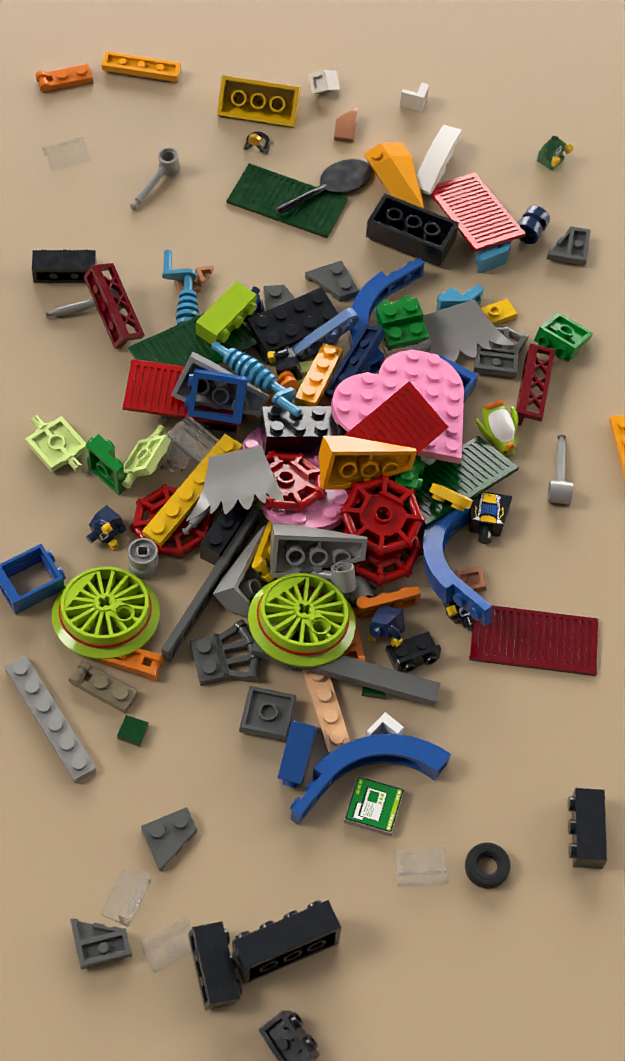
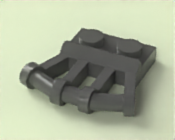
[474,325,529,378]
[190,619,262,686]

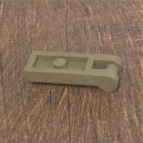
[68,660,138,714]

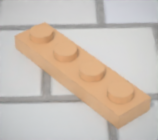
[303,669,350,754]

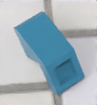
[475,241,512,273]
[436,284,484,311]

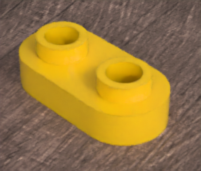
[429,483,473,511]

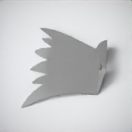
[418,299,514,362]
[186,445,284,521]

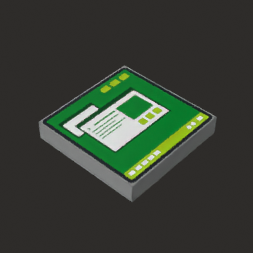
[343,775,405,837]

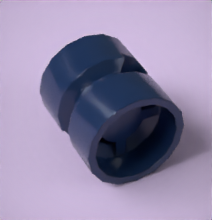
[517,205,550,244]

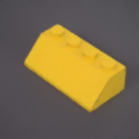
[217,75,302,127]

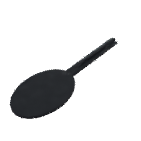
[275,159,372,215]

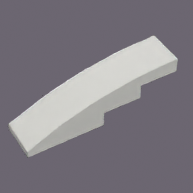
[417,125,462,195]

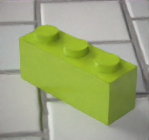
[196,281,257,345]

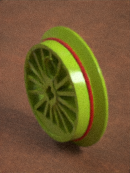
[52,567,160,660]
[248,573,356,667]

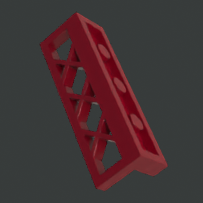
[83,263,145,349]
[515,344,555,426]

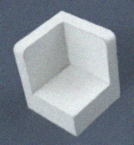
[309,70,340,94]
[400,83,429,112]
[366,712,404,736]

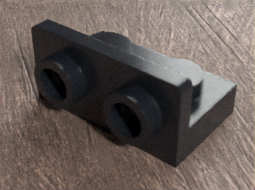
[385,631,441,673]
[258,1010,320,1061]

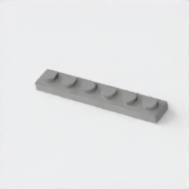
[4,655,97,783]

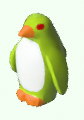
[476,399,518,456]

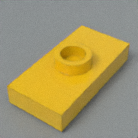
[481,298,518,326]

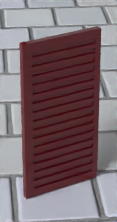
[469,605,599,676]

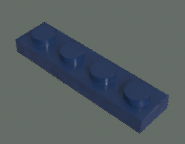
[324,324,386,399]

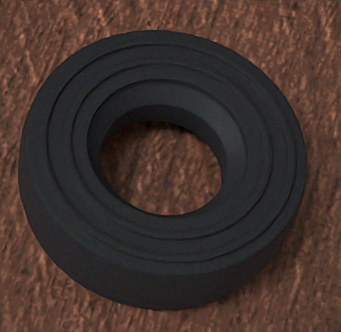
[465,842,510,889]

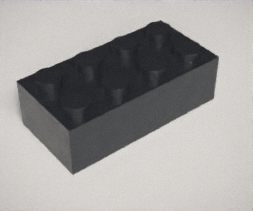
[366,193,459,266]
[246,287,338,365]
[260,406,347,456]
[232,900,342,985]

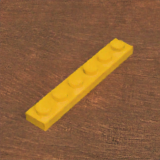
[142,434,243,547]

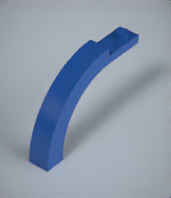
[348,258,425,374]
[423,508,492,626]
[290,734,451,825]

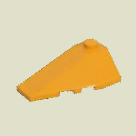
[364,142,424,208]
[319,436,417,490]

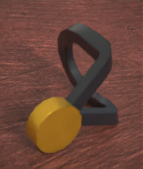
[243,132,270,154]

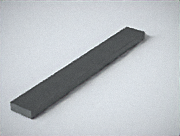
[161,507,261,663]
[251,641,441,707]

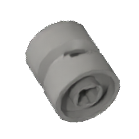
[128,538,159,580]

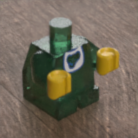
[537,136,574,171]

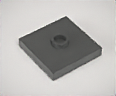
[239,686,297,741]

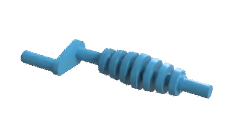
[162,250,199,325]
[211,341,302,417]

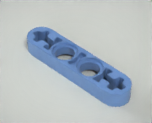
[291,308,360,362]

